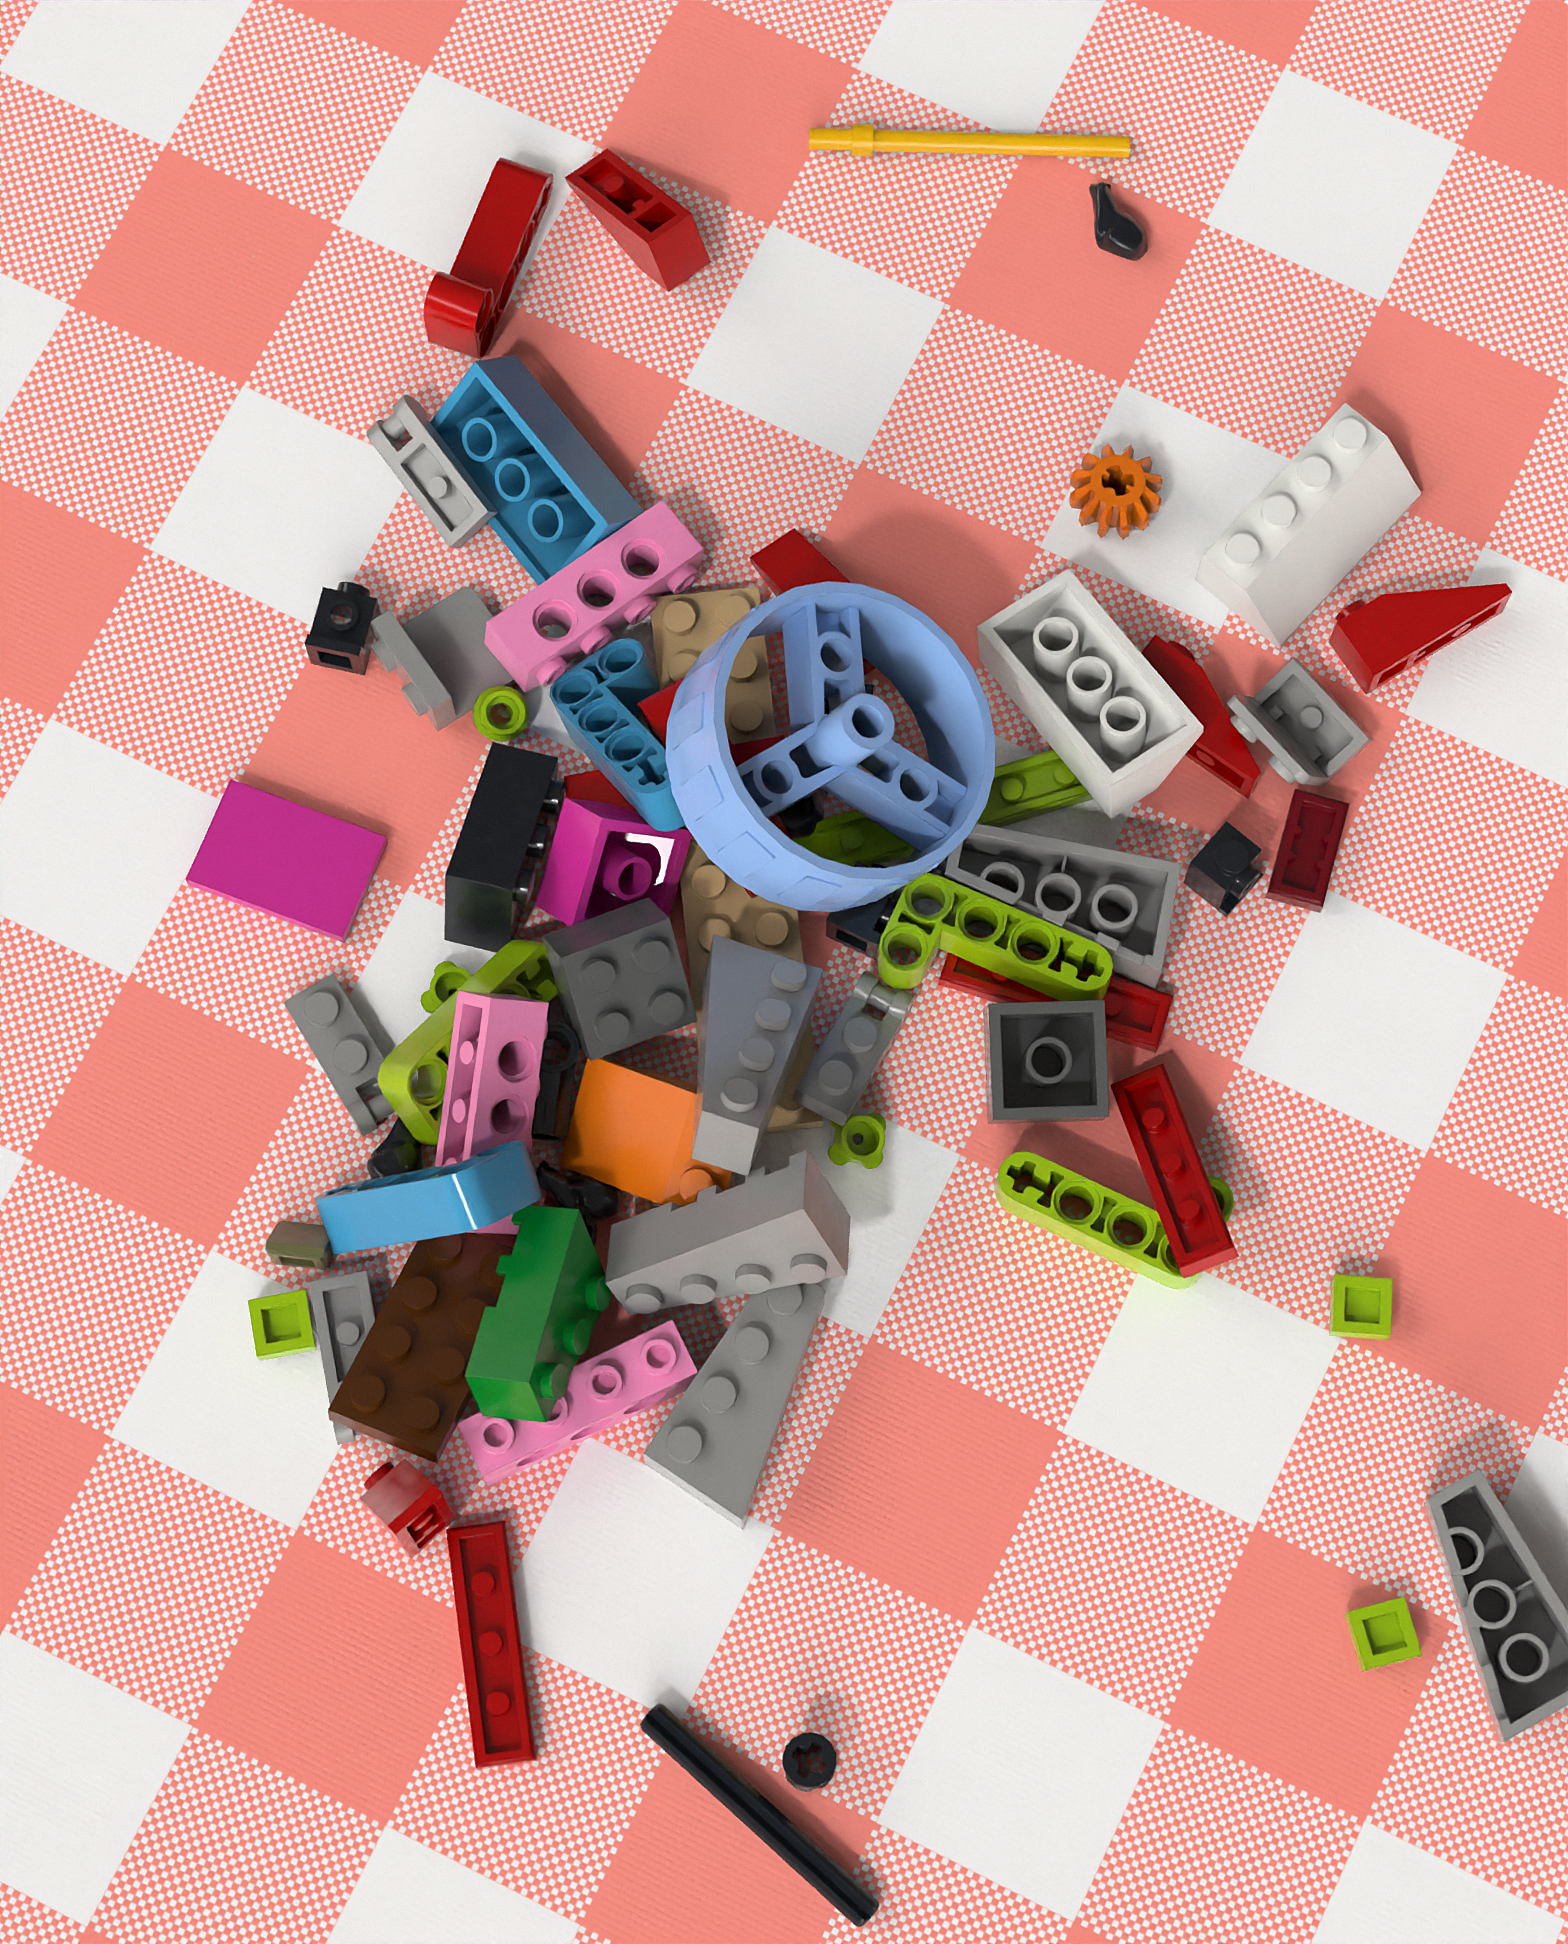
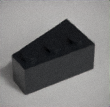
[444,742,565,953]

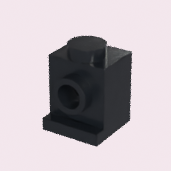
[305,582,381,676]
[1183,821,1264,918]
[826,861,898,960]

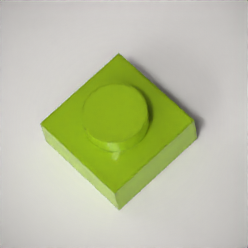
[1329,1274,1393,1340]
[248,1289,317,1361]
[1344,1596,1422,1673]

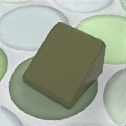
[265,1221,332,1270]

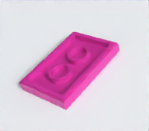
[186,779,388,943]

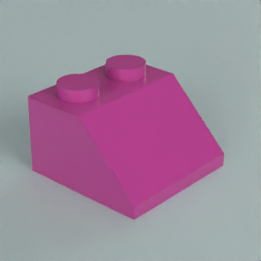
[535,797,692,926]

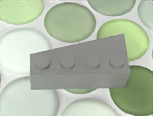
[944,823,1182,989]
[691,934,823,1176]
[605,1150,851,1315]
[643,1283,826,1530]
[1423,1468,1568,1743]

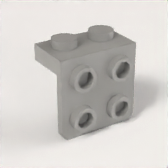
[370,587,516,732]
[1227,658,1373,786]

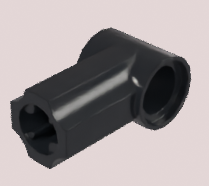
[531,1021,579,1141]

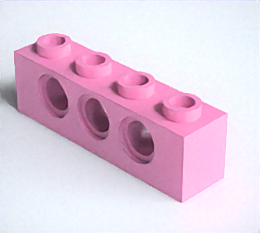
[484,500,704,694]
[435,990,549,1234]
[457,1320,698,1487]

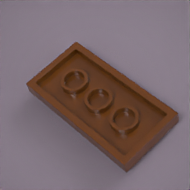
[328,1233,513,1464]

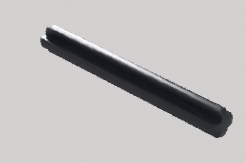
[640,1704,880,1928]

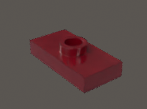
[1265,789,1350,913]

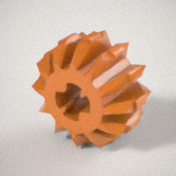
[1069,443,1163,540]

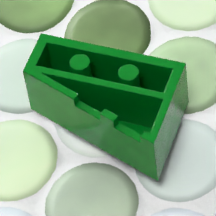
[465,1205,612,1423]

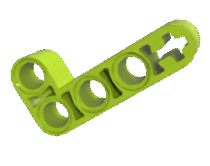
[877,873,1113,1001]
[378,939,558,1147]
[994,1151,1234,1290]

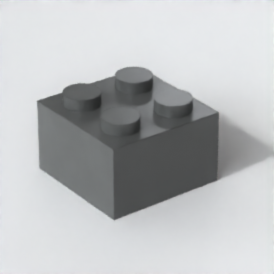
[542,897,698,1061]
[983,1000,1109,1124]

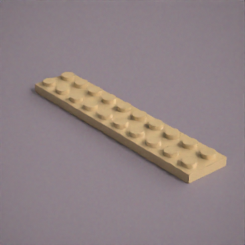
[650,586,823,1133]

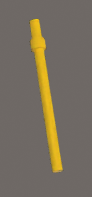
[809,123,1130,158]

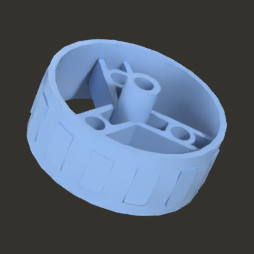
[665,581,996,912]

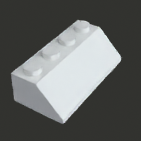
[1195,403,1421,649]
[977,568,1204,819]

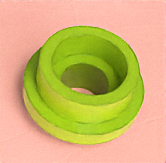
[472,686,529,742]

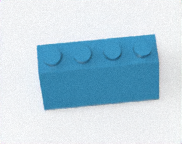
[430,355,644,586]

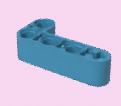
[549,638,685,832]
[314,1140,543,1254]

